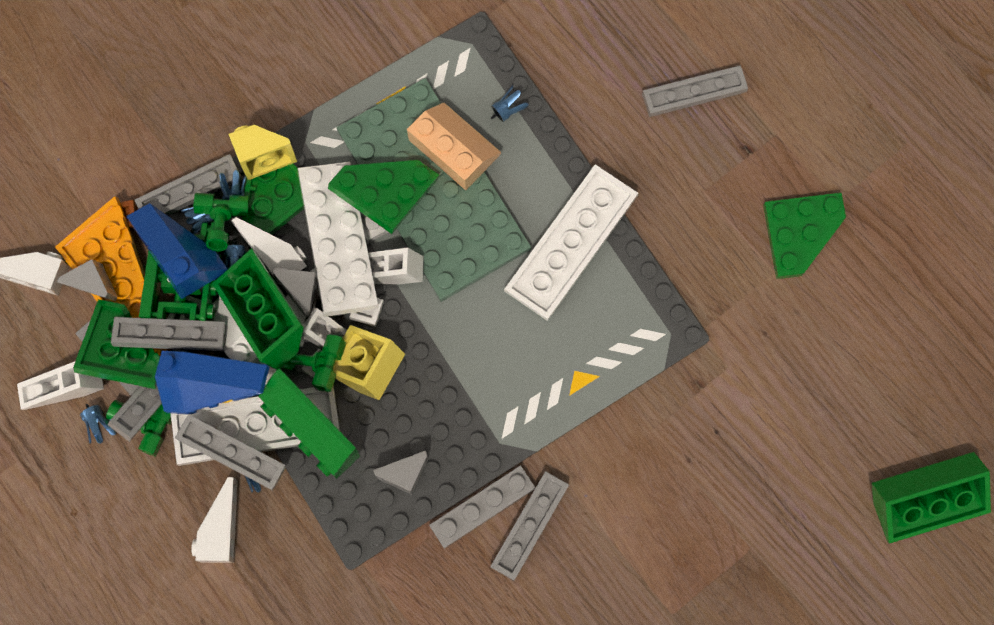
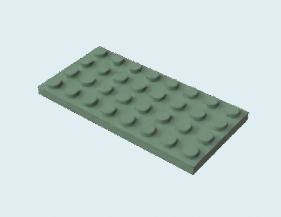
[336,78,531,302]

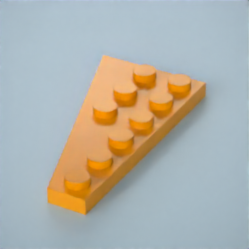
[55,196,172,356]

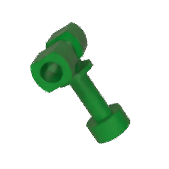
[193,193,249,251]
[281,335,346,392]
[106,400,172,457]

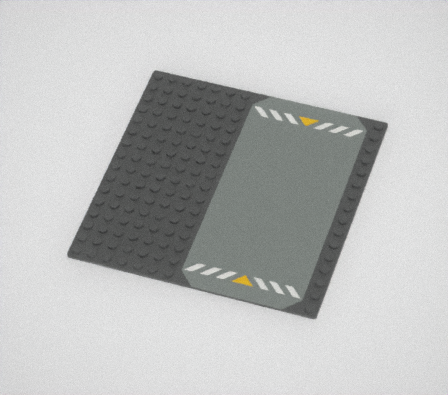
[168,12,709,570]

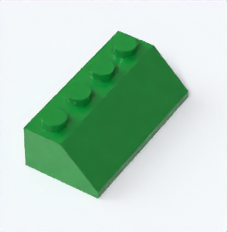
[212,248,304,370]
[258,368,360,479]
[872,452,991,544]

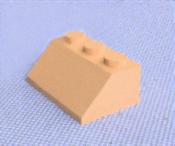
[407,103,501,190]

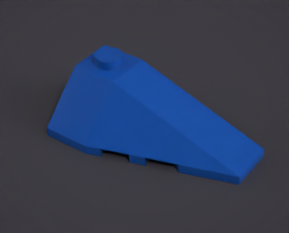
[126,203,228,299]
[155,351,270,415]

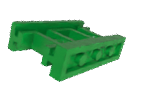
[139,222,221,321]

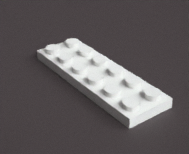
[298,162,378,317]
[504,165,638,321]
[171,386,340,466]

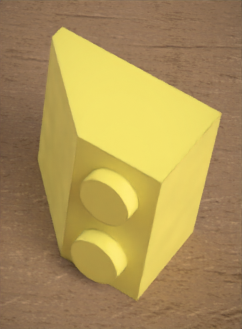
[229,125,297,180]
[333,325,405,400]

